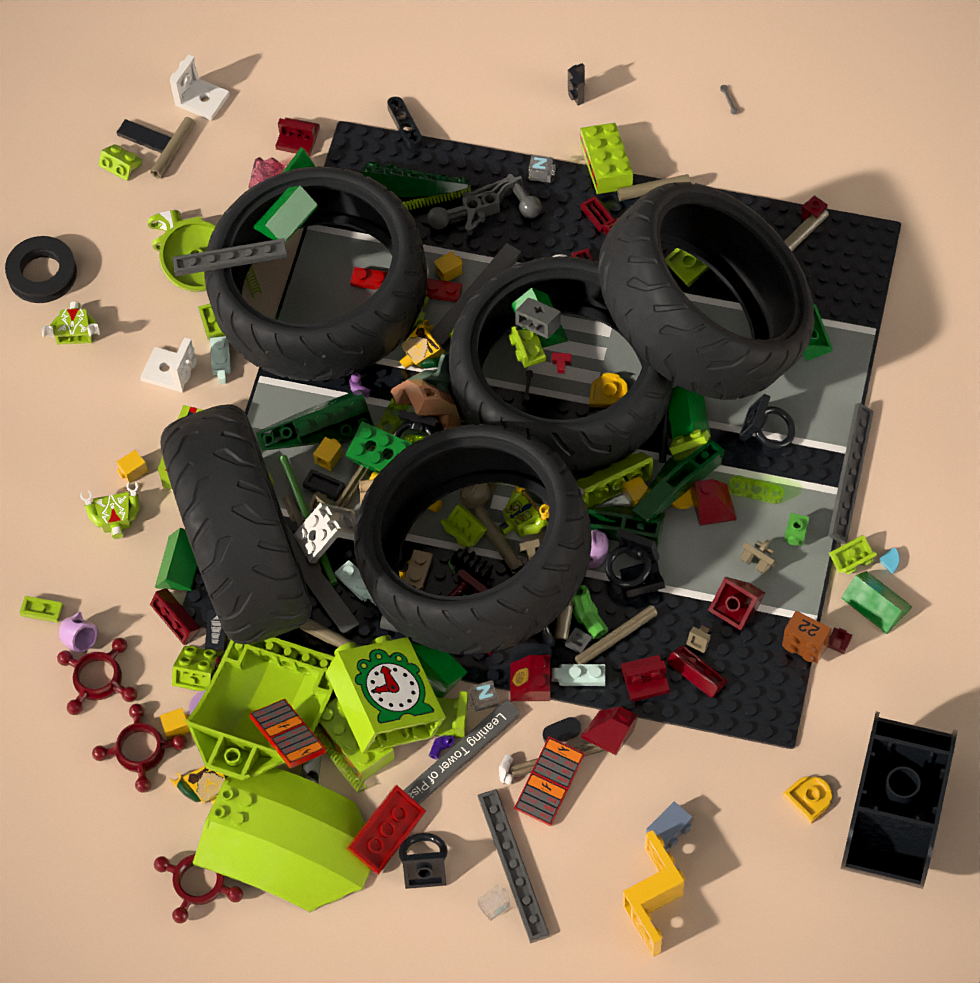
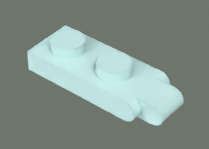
[551,664,605,686]

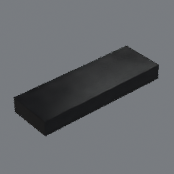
[116,119,171,153]

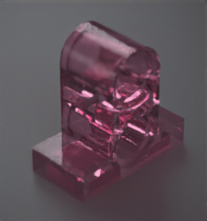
[248,157,287,189]

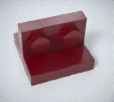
[275,117,320,156]
[621,655,670,702]

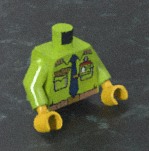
[498,486,549,537]

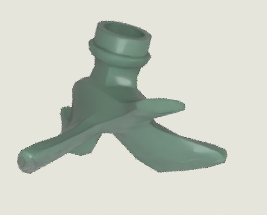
[407,352,451,394]

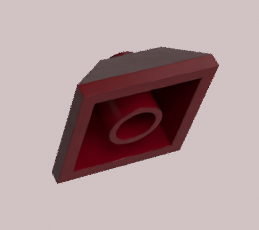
[690,479,737,526]
[708,577,766,630]
[581,706,638,755]

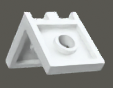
[170,54,230,121]
[140,337,197,393]
[294,503,357,564]

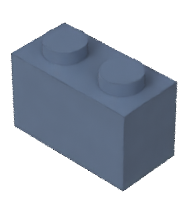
[646,801,692,851]

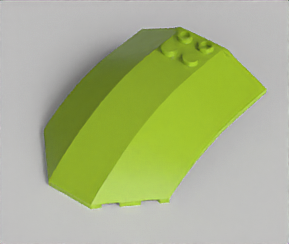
[185,637,334,781]
[193,767,371,913]

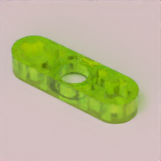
[729,475,784,504]

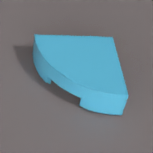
[879,547,899,574]

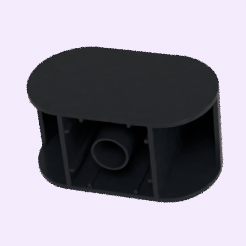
[840,711,958,889]

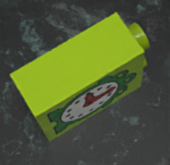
[326,635,446,754]

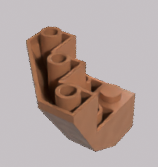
[391,379,462,430]

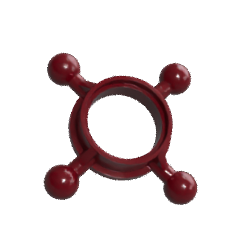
[57,638,138,715]
[92,704,188,793]
[154,854,244,924]

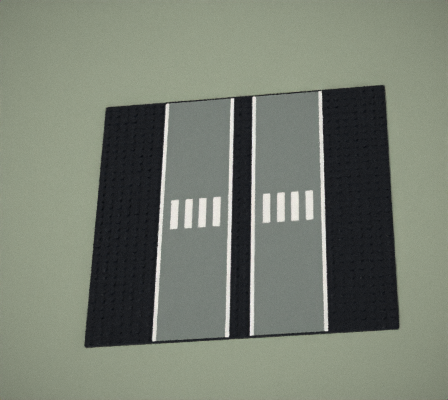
[182,121,901,749]

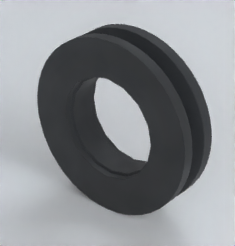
[5,236,77,303]

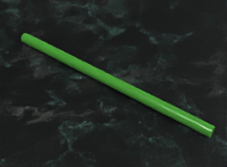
[280,455,338,586]

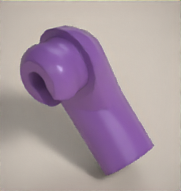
[349,373,371,398]

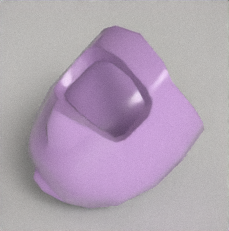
[588,529,609,568]
[59,612,98,653]

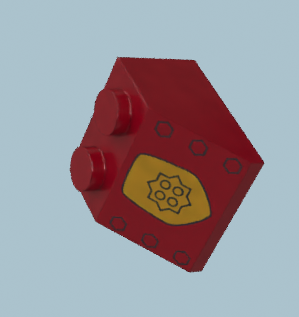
[510,655,550,701]

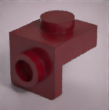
[801,195,828,221]

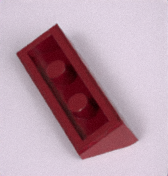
[150,588,200,645]
[667,645,728,698]

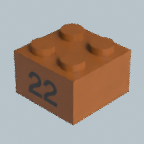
[782,611,831,664]

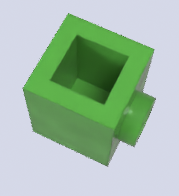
[784,513,810,546]

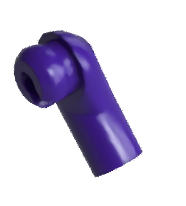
[429,735,455,759]

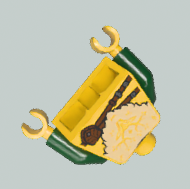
[399,320,445,370]
[170,766,228,804]

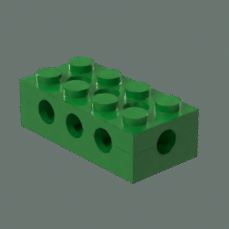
[345,421,412,473]

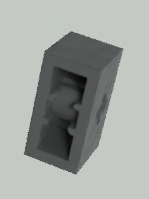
[516,297,561,339]

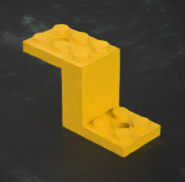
[622,830,685,957]

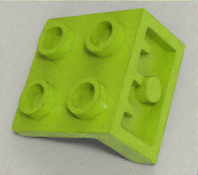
[172,645,222,691]
[434,691,468,738]

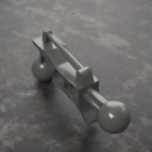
[427,174,542,235]

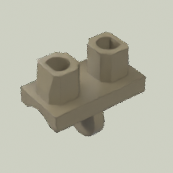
[740,540,777,575]

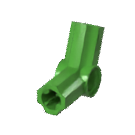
[572,585,608,639]

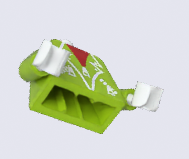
[42,302,100,345]
[80,482,140,539]

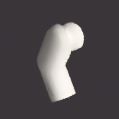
[499,754,514,785]

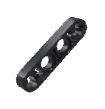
[387,96,422,149]

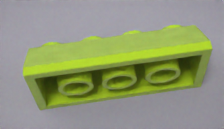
[577,451,653,507]

